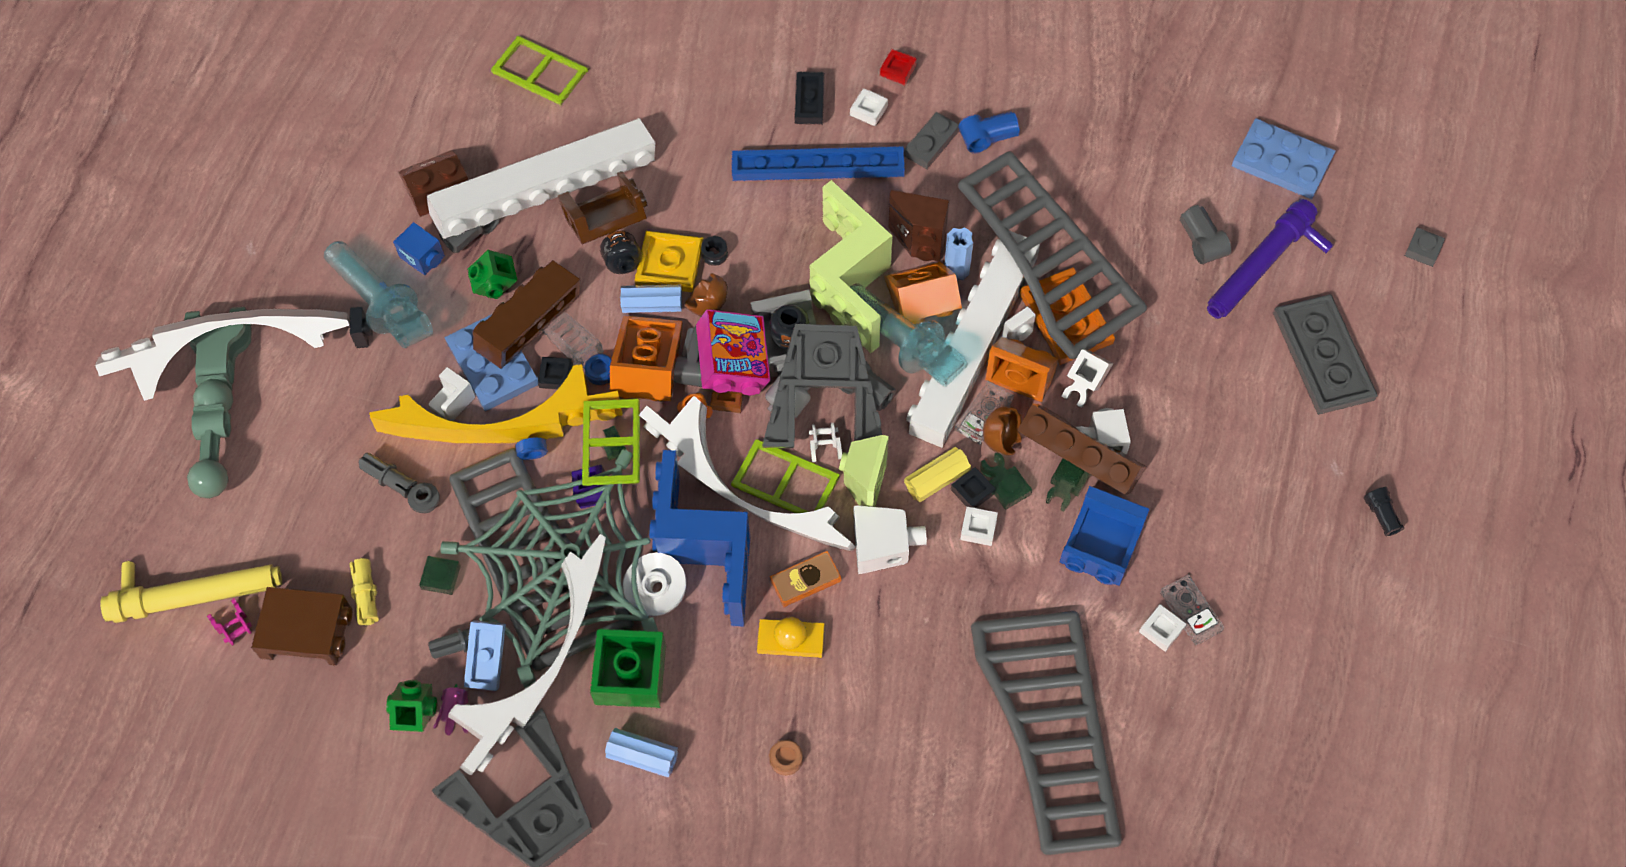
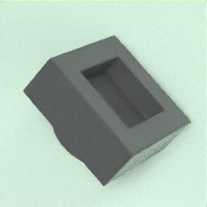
[1405,228,1445,267]

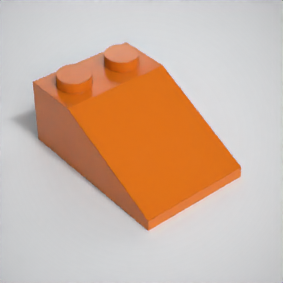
[610,315,683,402]

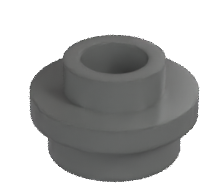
[407,483,440,513]

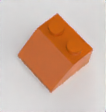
[884,262,962,324]
[985,337,1058,402]

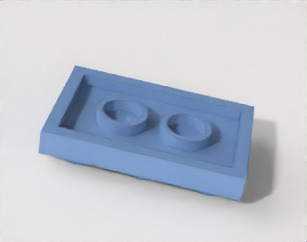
[1232,118,1335,199]
[444,314,538,412]

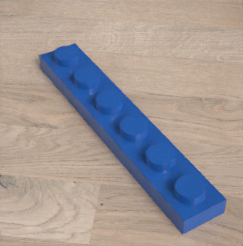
[732,147,905,181]

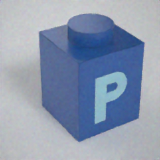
[393,222,445,276]

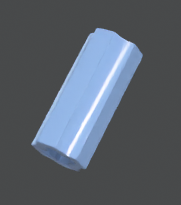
[944,227,973,280]
[620,285,682,313]
[605,728,678,777]

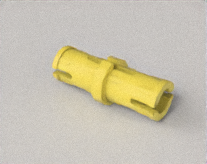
[349,558,379,625]

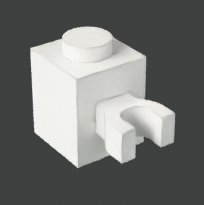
[1062,349,1113,408]
[1076,408,1131,455]

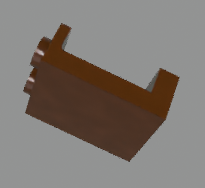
[557,171,648,245]
[251,587,353,666]

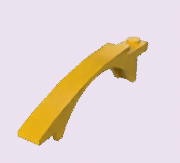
[369,364,623,443]

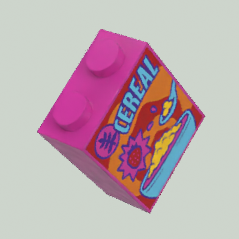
[696,309,770,396]

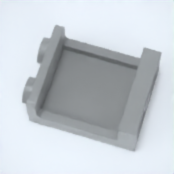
[750,290,816,378]

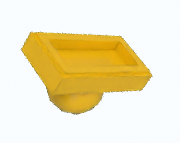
[757,617,824,658]

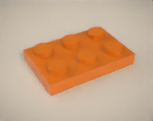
[1019,267,1115,365]

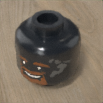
[600,231,642,275]
[770,304,809,349]

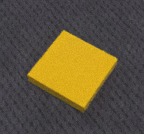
[635,231,703,292]

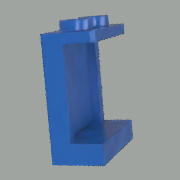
[1059,486,1150,586]

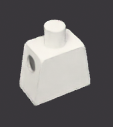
[853,506,927,574]

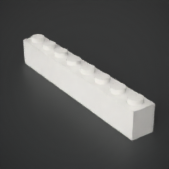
[427,118,655,239]
[906,230,1040,448]

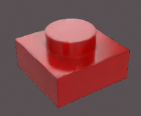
[880,49,917,85]

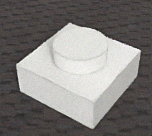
[850,89,888,126]
[1002,307,1035,341]
[960,507,998,546]
[1139,605,1186,652]

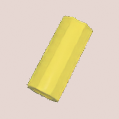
[904,447,971,503]

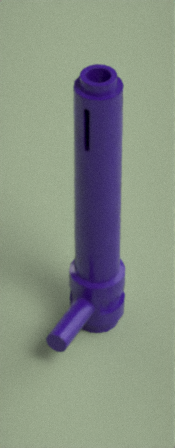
[1207,199,1334,319]

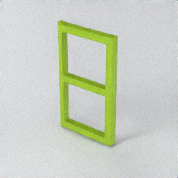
[491,36,588,105]
[582,398,640,486]
[731,439,840,513]

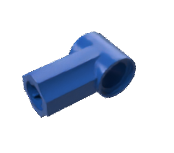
[958,111,1020,153]

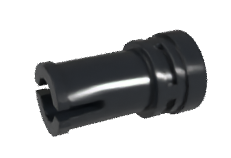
[1363,487,1404,537]

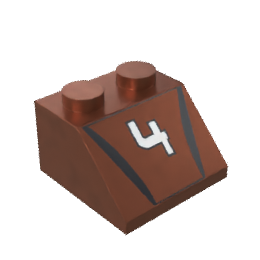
[398,150,468,217]
[888,190,949,262]

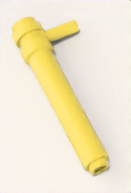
[100,561,282,623]

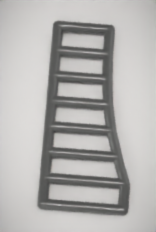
[958,151,1147,359]
[449,448,634,671]
[971,611,1122,855]

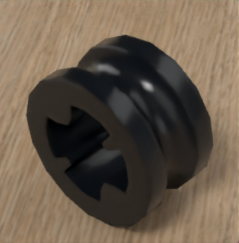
[701,236,728,266]

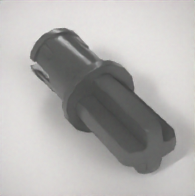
[358,453,417,498]
[428,628,470,659]

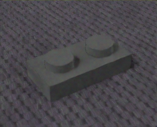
[904,112,959,169]

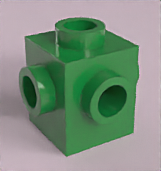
[468,250,518,299]
[386,680,437,732]

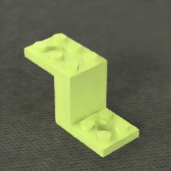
[809,180,892,353]

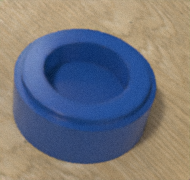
[584,354,611,385]
[515,437,548,460]

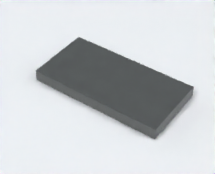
[1273,294,1378,415]

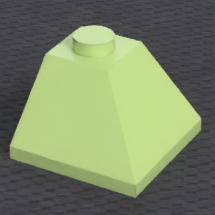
[839,435,889,507]

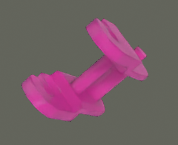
[207,598,252,646]

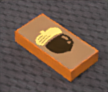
[770,551,841,607]

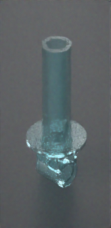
[324,241,433,348]
[850,283,968,387]

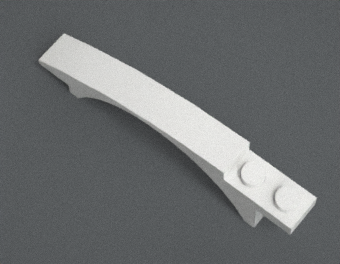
[95,309,349,401]
[639,396,856,551]
[448,534,606,775]

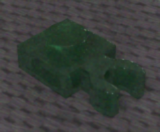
[980,452,1032,510]
[1045,458,1091,512]

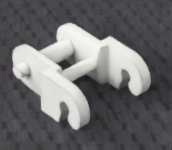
[809,422,842,462]

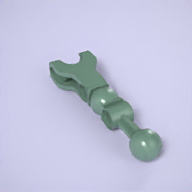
[184,306,252,499]

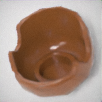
[685,273,728,317]
[983,406,1022,455]

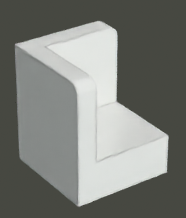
[429,367,475,421]

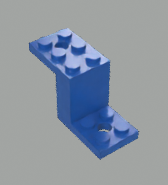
[650,450,751,627]

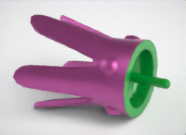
[433,684,468,735]

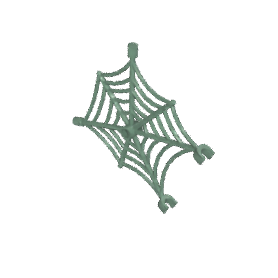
[441,449,659,689]

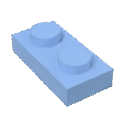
[464,620,506,691]

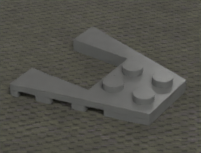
[762,324,883,448]
[431,708,593,867]

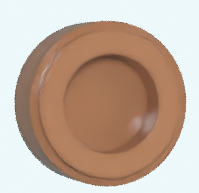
[769,740,803,776]

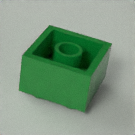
[590,629,666,708]

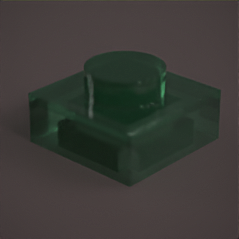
[602,426,630,465]
[419,556,461,595]

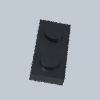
[795,72,824,125]

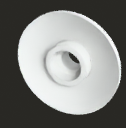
[623,553,687,616]

